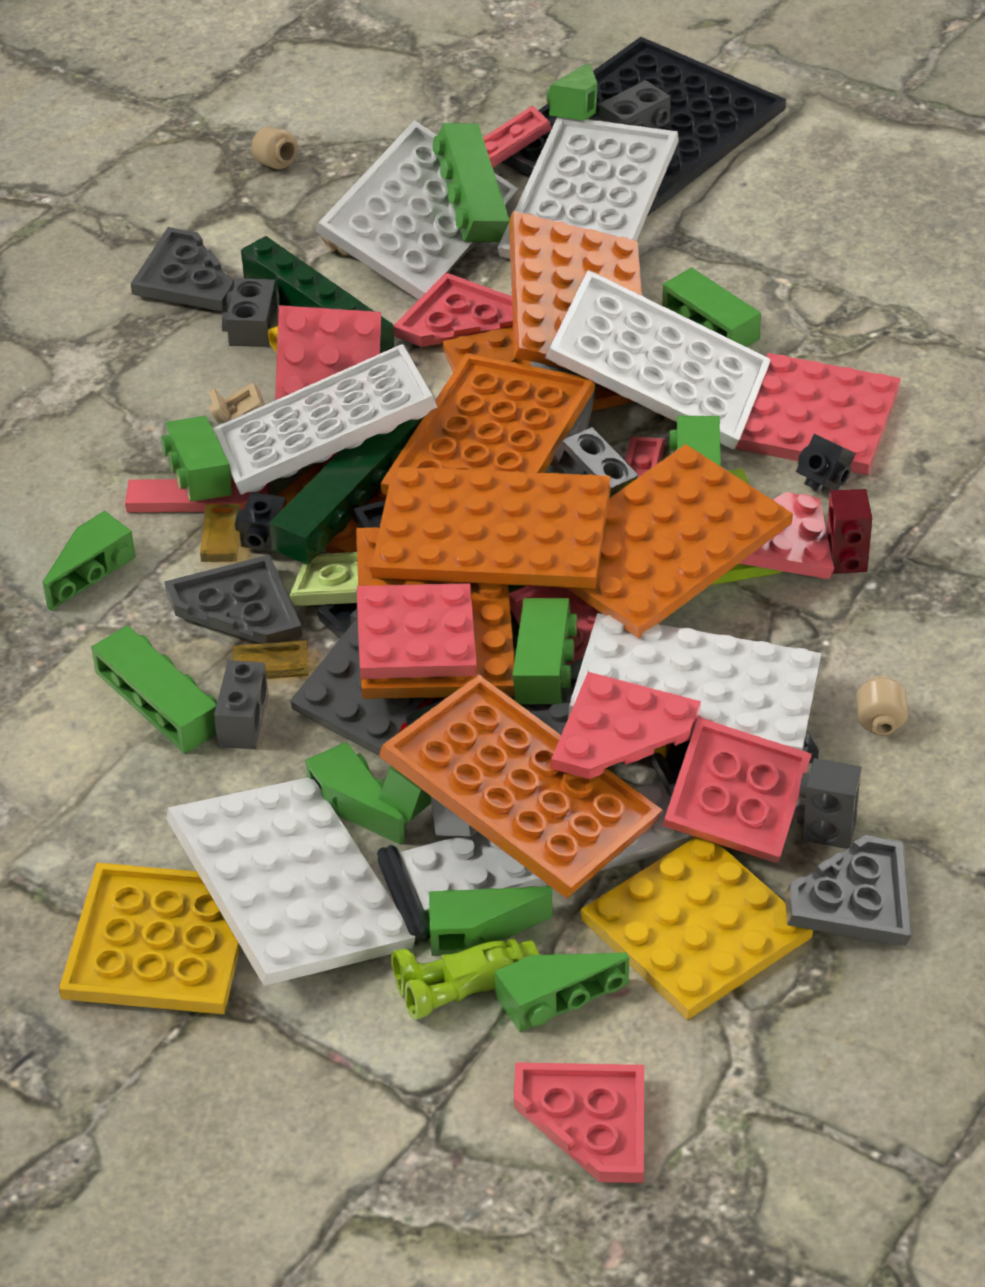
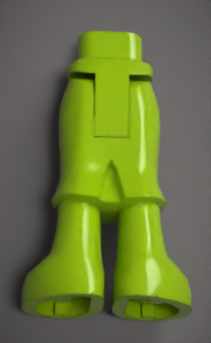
[391,938,540,1020]

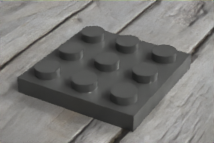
[290,620,427,756]

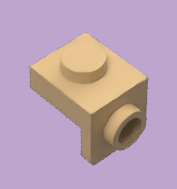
[209,382,265,424]

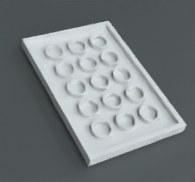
[498,117,679,258]
[315,120,519,300]
[545,270,770,450]
[214,344,437,495]
[568,613,821,750]
[166,777,415,986]

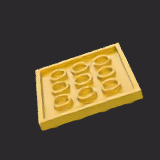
[581,837,813,1020]
[59,862,241,1014]

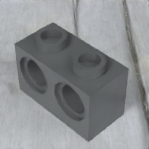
[599,80,671,129]
[222,278,278,347]
[551,427,639,498]
[214,660,269,750]
[797,758,862,849]

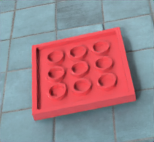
[735,353,901,475]

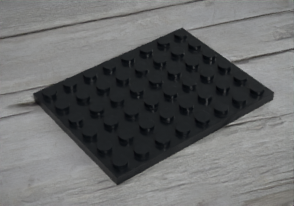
[502,36,786,217]

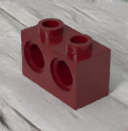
[827,489,873,574]

